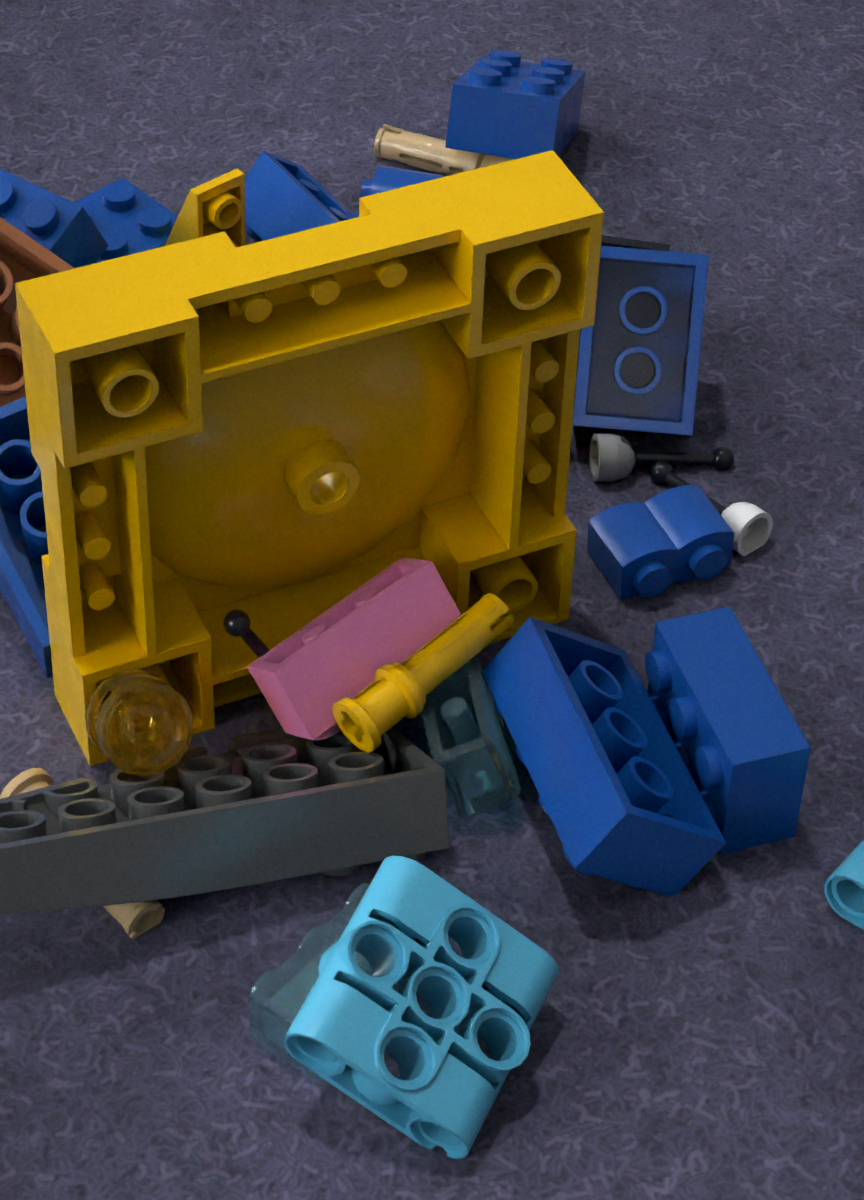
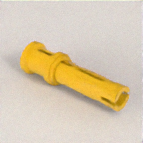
[332,593,515,753]

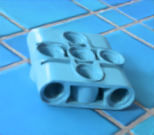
[283,855,559,1159]

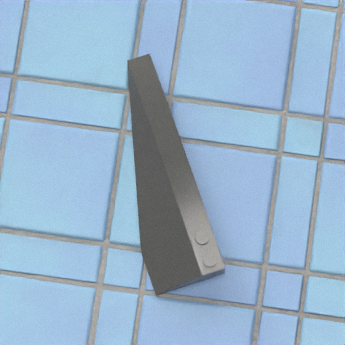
[0,727,449,914]

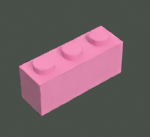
[247,557,461,740]

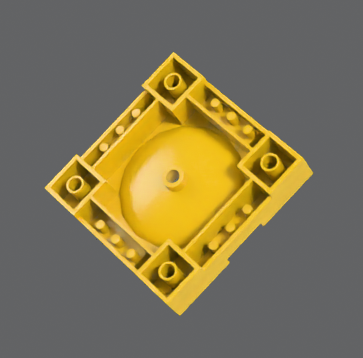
[15,150,604,766]

